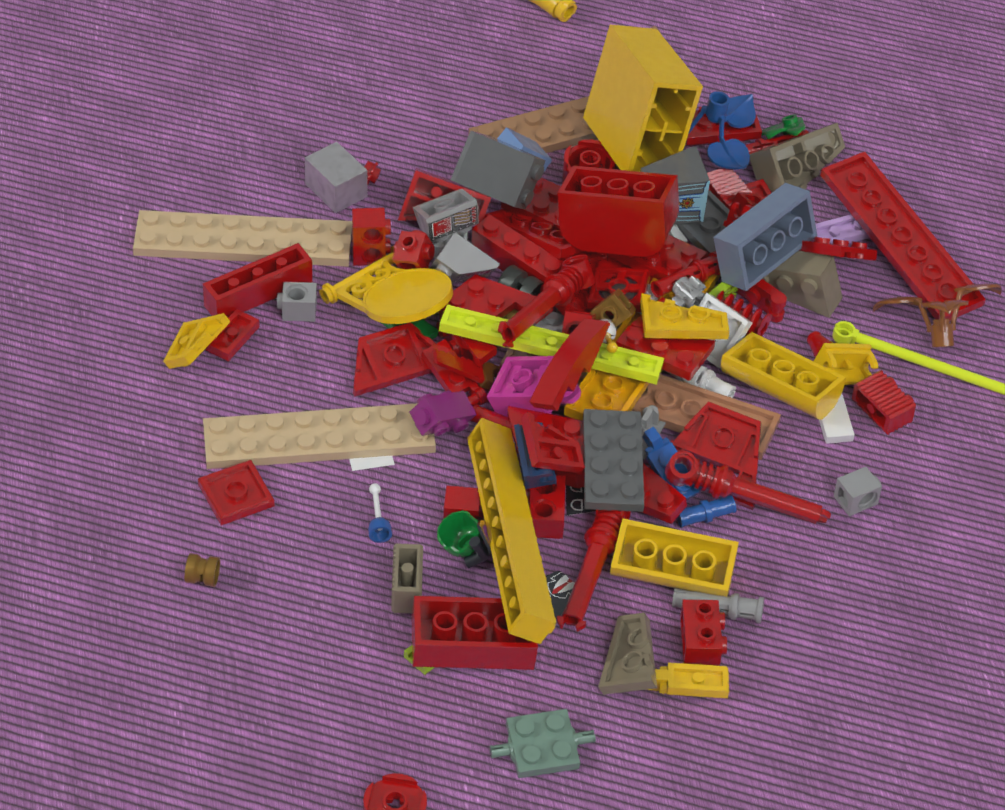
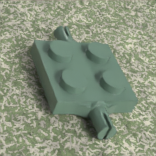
[489,709,596,778]

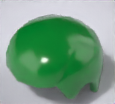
[437,511,483,557]

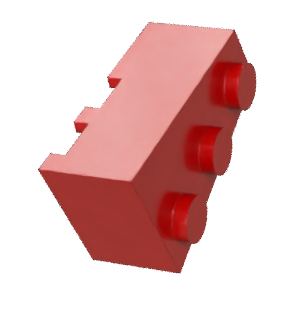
[398,168,491,222]

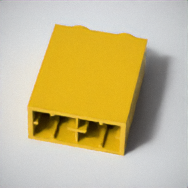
[583,24,703,172]

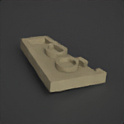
[598,612,657,695]

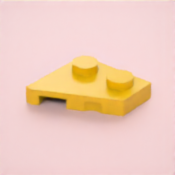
[163,313,230,369]

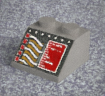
[413,189,479,243]
[429,232,499,284]

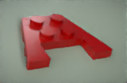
[438,274,553,367]
[649,401,761,510]

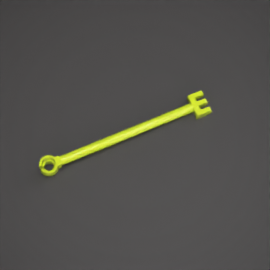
[832,321,1005,395]

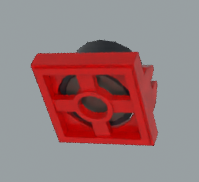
[587,267,650,323]

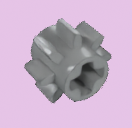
[672,276,706,308]

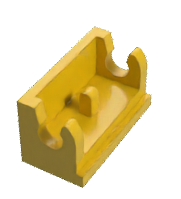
[814,343,878,385]

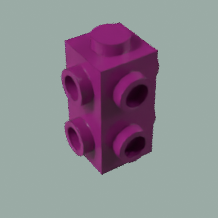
[409,390,477,436]

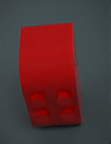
[557,166,679,257]

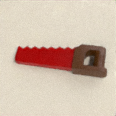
[433,348,501,391]

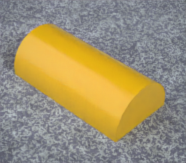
[721,332,846,420]
[610,519,739,597]

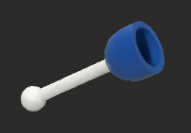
[368,483,392,543]

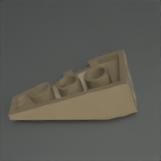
[750,122,845,192]

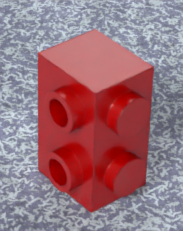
[680,599,727,666]

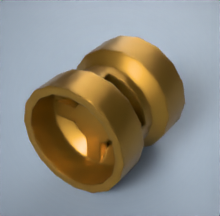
[184,553,221,587]

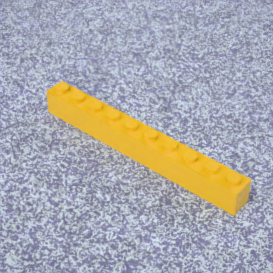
[467,418,556,644]

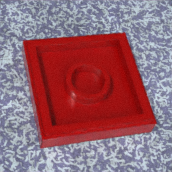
[198,460,275,526]

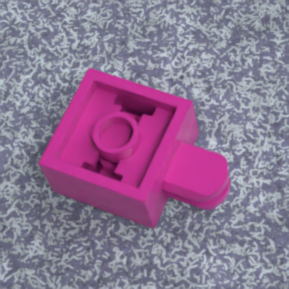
[487,356,581,417]

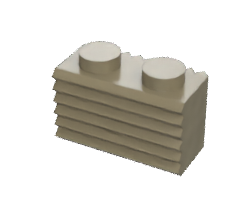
[391,543,423,614]

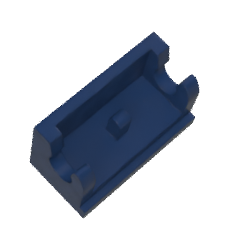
[514,422,557,489]

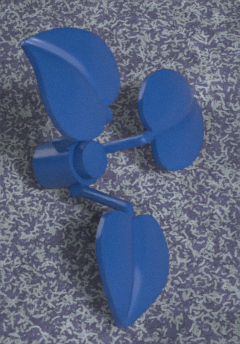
[689,91,756,170]

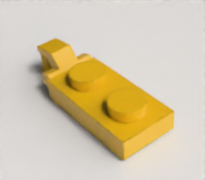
[646,662,729,699]

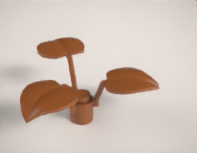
[873,283,1002,347]

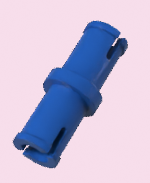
[676,495,737,528]

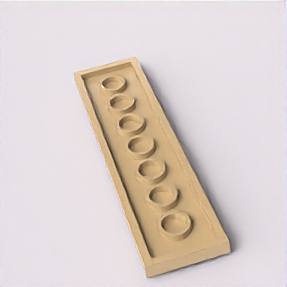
[133,210,352,267]
[203,403,436,469]

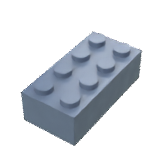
[713,183,817,291]

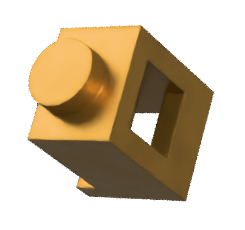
[590,288,636,327]

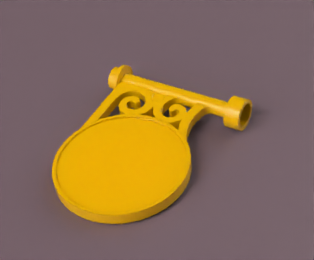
[319,245,453,324]

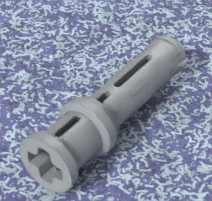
[672,588,764,624]

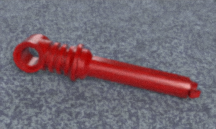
[498,254,596,348]
[665,451,831,524]
[557,510,631,632]

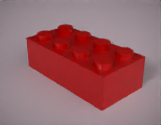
[412,596,538,670]

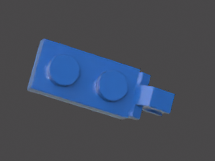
[642,427,701,501]

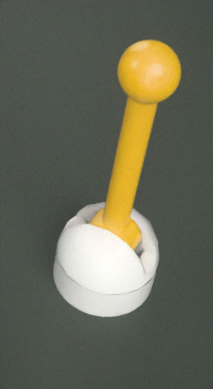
[601,319,618,353]

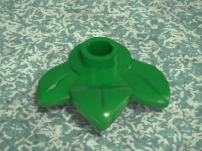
[762,114,806,140]

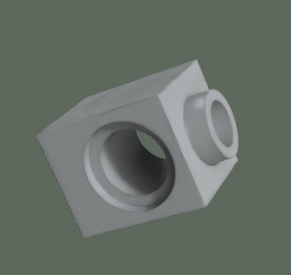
[277,282,317,322]
[833,467,882,516]

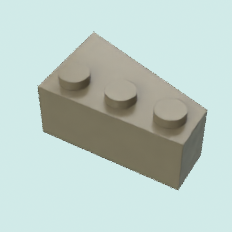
[762,251,843,318]

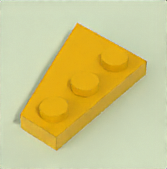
[640,293,729,340]

